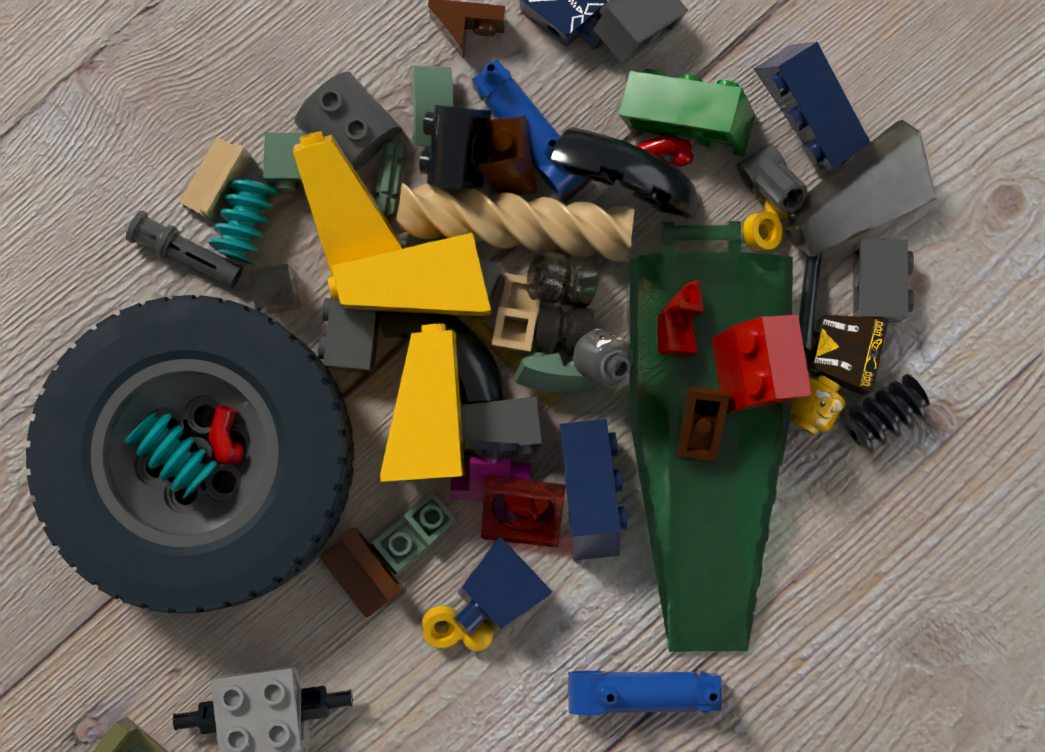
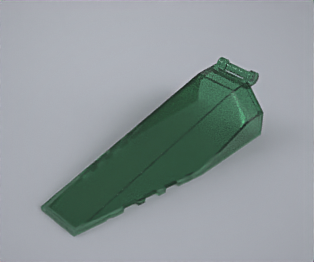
[627,221,793,652]

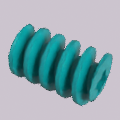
[209,179,280,265]
[125,412,217,500]

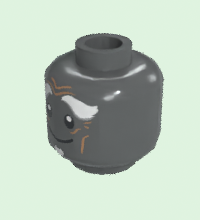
[573,329,633,387]

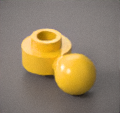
[743,198,793,252]
[422,606,493,652]

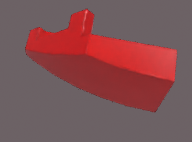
[657,280,704,357]

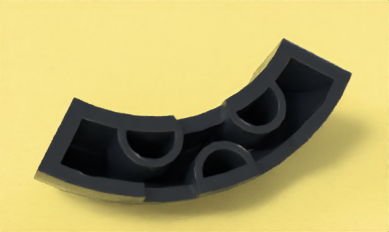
[550,127,698,219]
[380,311,507,404]

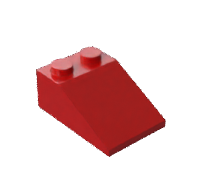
[711,315,812,414]

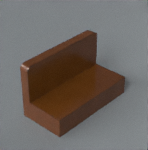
[321,528,404,617]

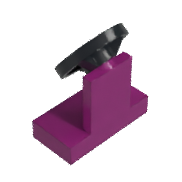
[450,440,531,502]

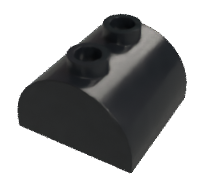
[419,105,491,190]

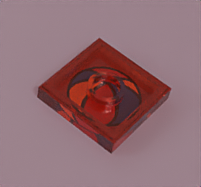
[481,475,566,548]

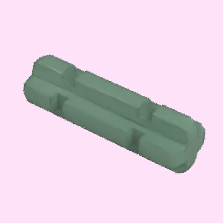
[374,141,405,217]

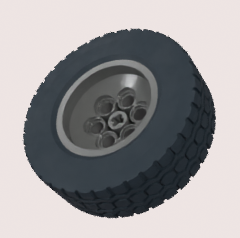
[26,295,355,614]

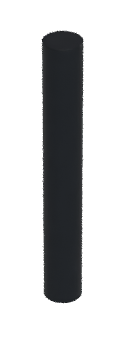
[799,244,822,354]

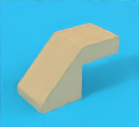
[492,273,544,352]

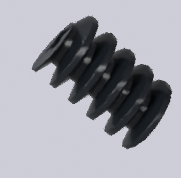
[840,374,930,454]

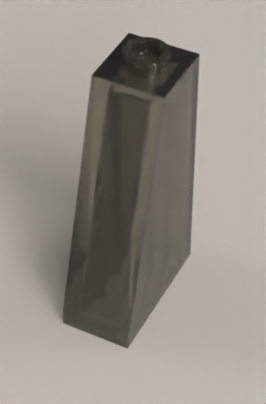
[786,120,937,257]

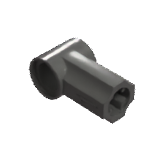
[736,144,808,213]

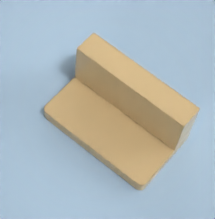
[179,137,253,223]

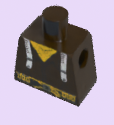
[807,315,889,395]

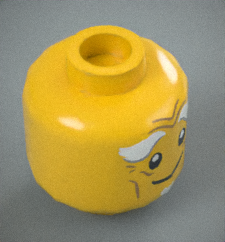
[786,375,845,435]

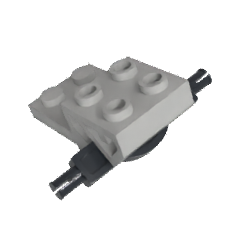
[172,666,353,752]

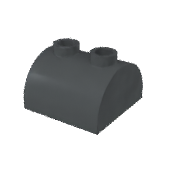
[295,72,403,172]

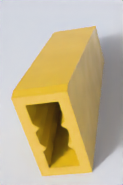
[293,131,406,276]
[327,233,491,316]
[380,324,465,482]

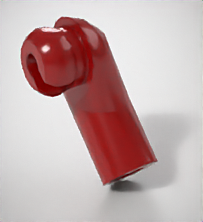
[636,134,694,167]
[208,405,244,465]

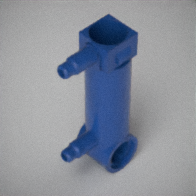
[472,59,584,197]
[568,670,722,715]

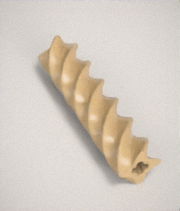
[396,182,635,262]

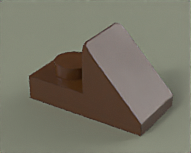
[428,0,506,57]
[477,115,537,195]
[677,387,730,462]

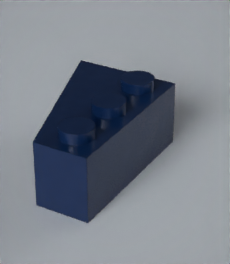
[753,42,871,169]
[560,419,628,561]

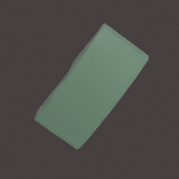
[411,65,453,146]
[514,352,597,393]
[370,491,458,575]

